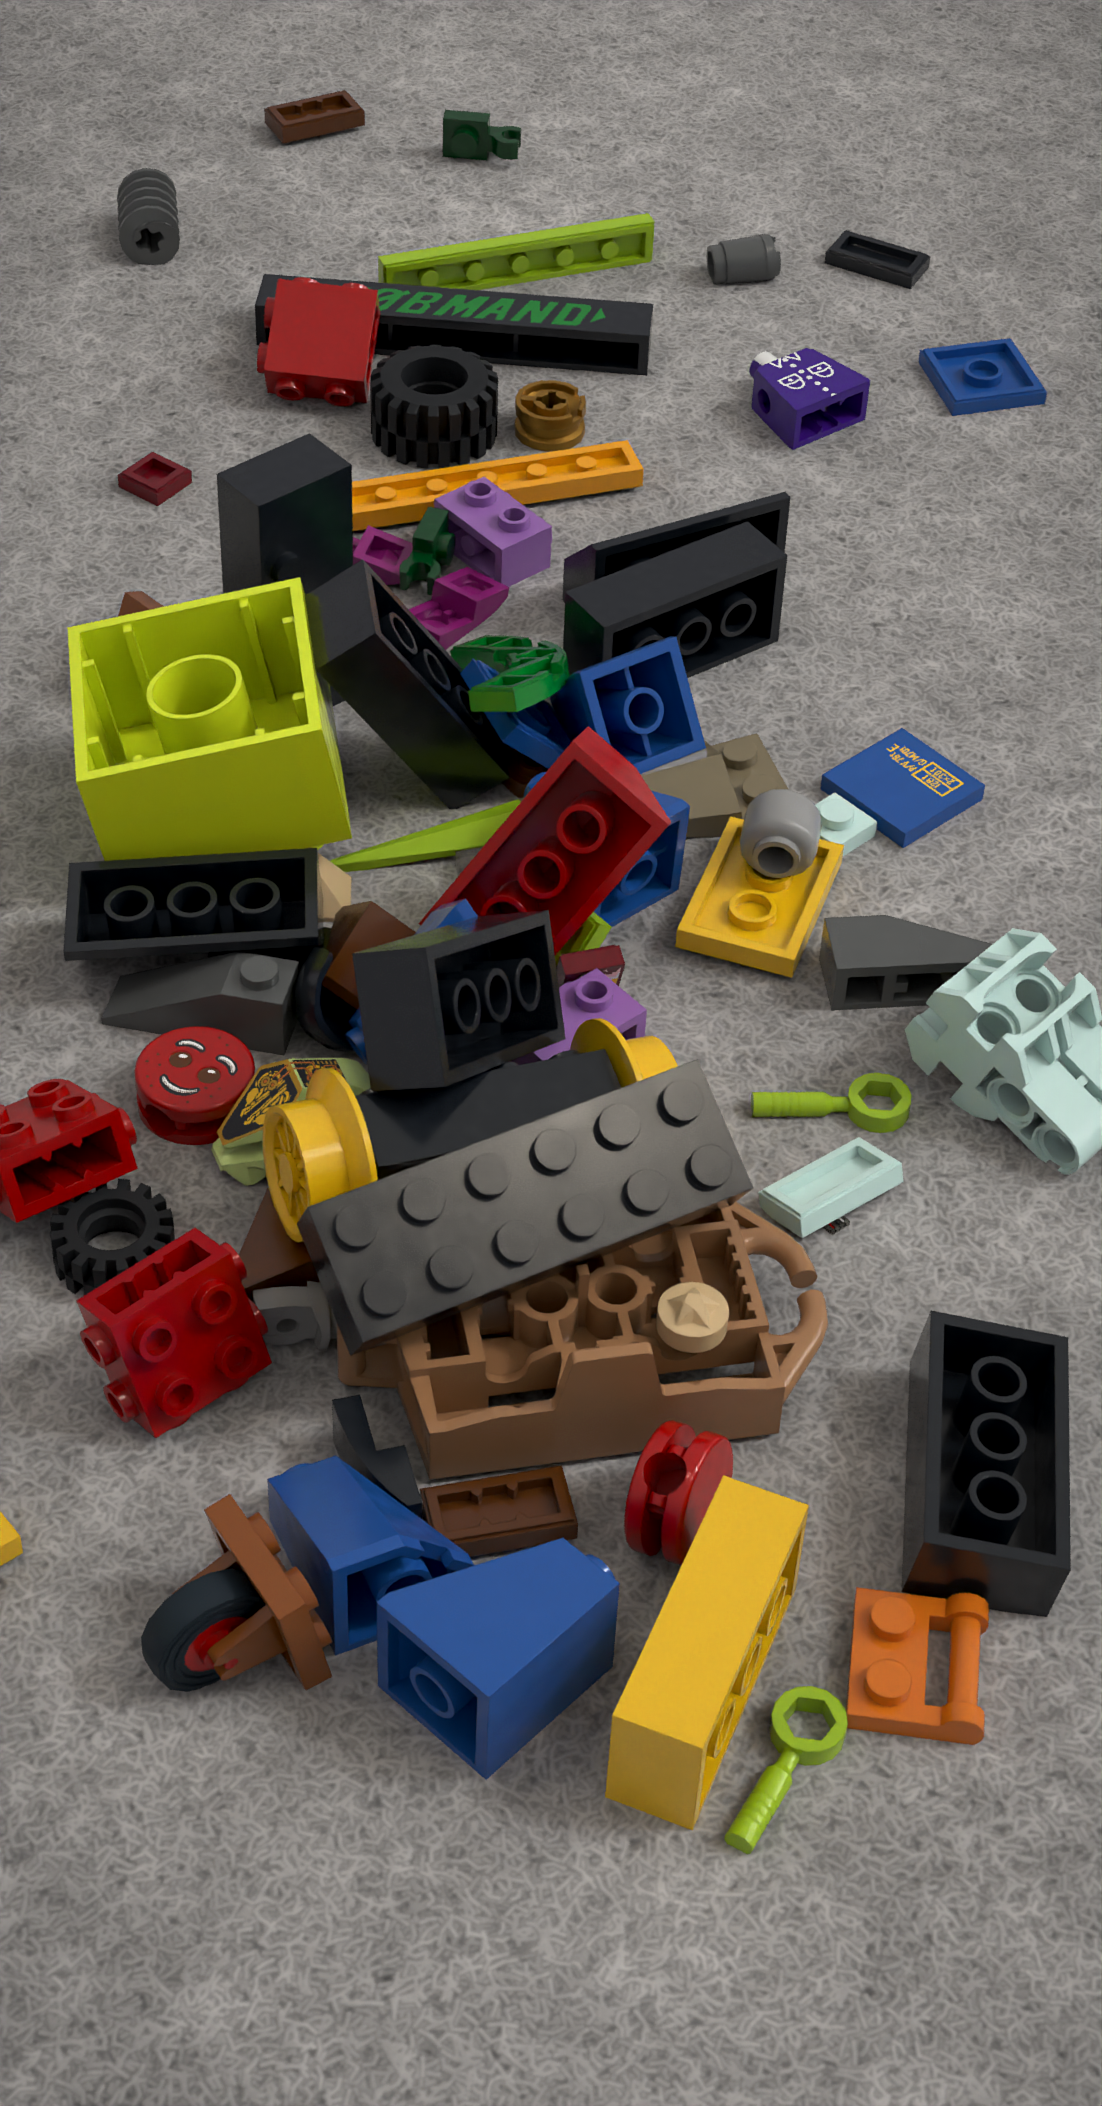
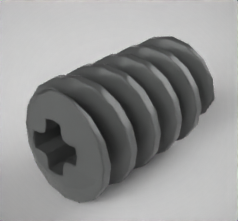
[117,168,180,265]

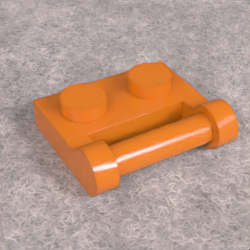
[846,1587,989,1745]

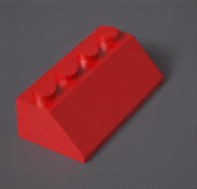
[418,726,671,955]

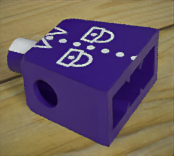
[749,348,870,450]

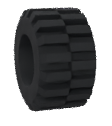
[370,345,498,469]

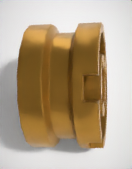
[515,380,586,452]

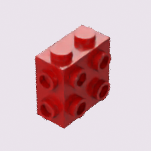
[257,277,380,406]
[0,1079,138,1223]
[76,1228,272,1438]

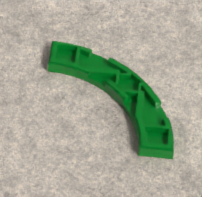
[450,635,570,712]

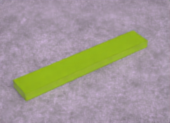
[378,213,655,290]

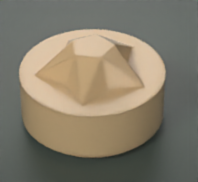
[656,1282,729,1353]

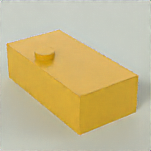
[605,1475,809,1830]

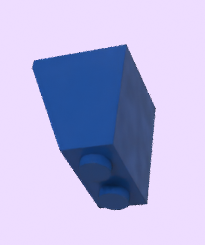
[377,1538,620,1780]

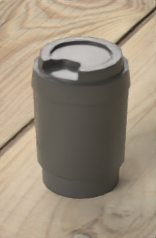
[706,234,781,284]

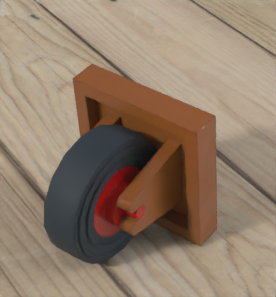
[141,1494,333,1692]

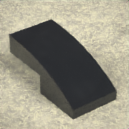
[332,1394,422,1519]

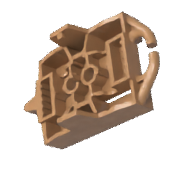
[337,1202,828,1480]

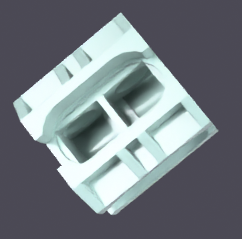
[905,928,1102,1175]

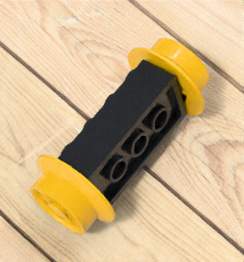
[263,1018,678,1242]

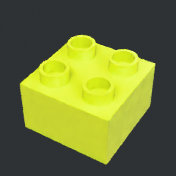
[67,577,352,861]

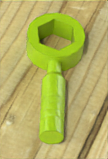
[751,1072,912,1133]
[724,1686,848,1854]

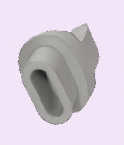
[252,1281,337,1350]

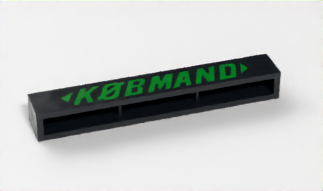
[255,274,653,376]

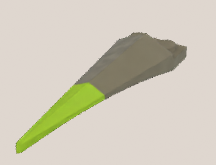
[330,733,789,872]

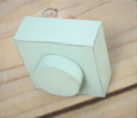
[815,793,877,856]

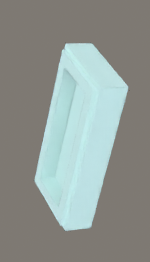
[758,1137,903,1238]

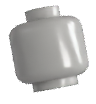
[740,789,822,878]

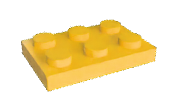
[675,816,844,978]

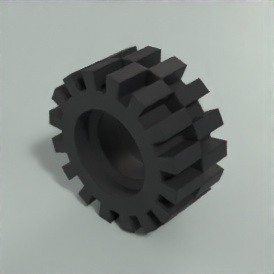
[50,1178,175,1295]

